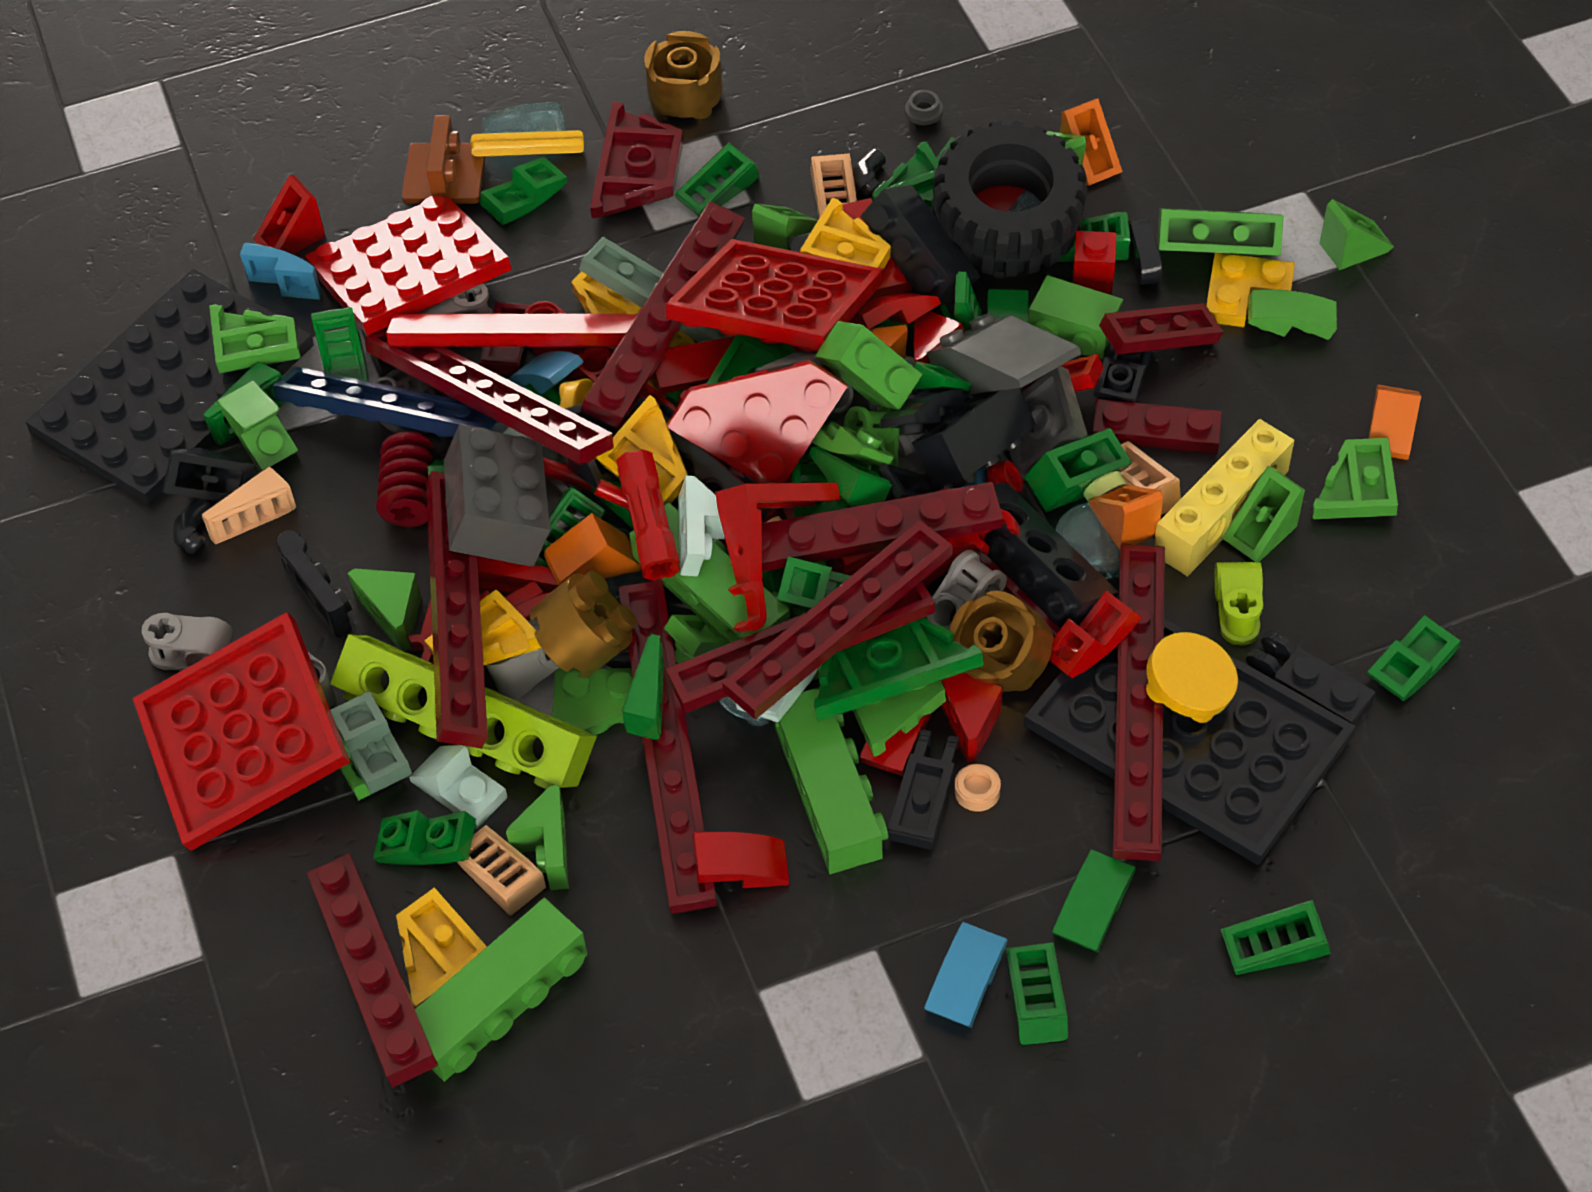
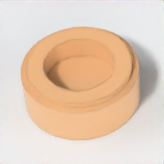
[954,764,1001,811]

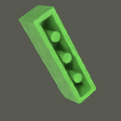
[629,502,791,644]
[774,687,888,874]
[415,898,588,1082]

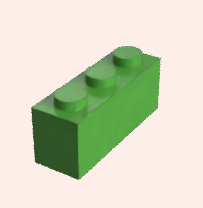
[1157,208,1284,256]

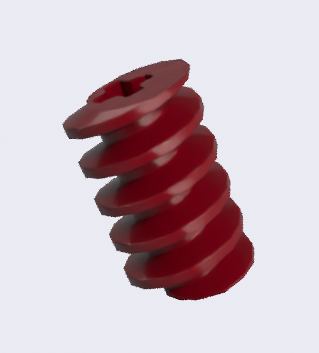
[376,431,434,528]

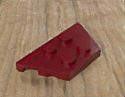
[590,101,684,218]

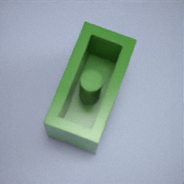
[1028,275,1123,360]
[815,321,922,410]

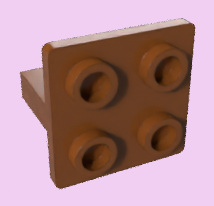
[402,115,485,204]

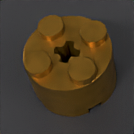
[644,31,723,119]
[530,570,637,678]
[949,591,1054,691]

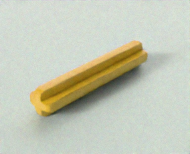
[470,130,584,157]

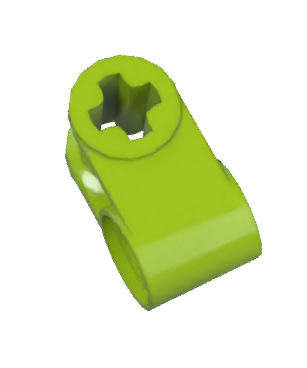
[1214,562,1263,646]

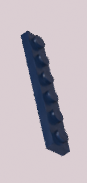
[273,367,509,437]

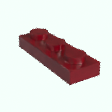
[1099,303,1224,355]
[1092,399,1222,454]

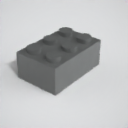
[444,424,550,567]

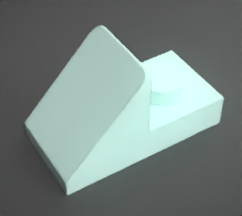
[678,475,725,576]
[409,745,508,829]

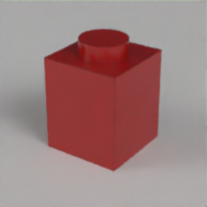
[1072,231,1116,295]

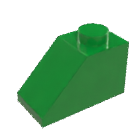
[1025,428,1132,512]

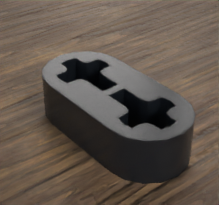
[1128,218,1162,286]

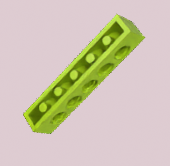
[330,634,597,789]

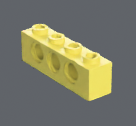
[1154,419,1295,577]

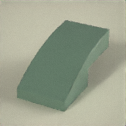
[331,691,412,794]

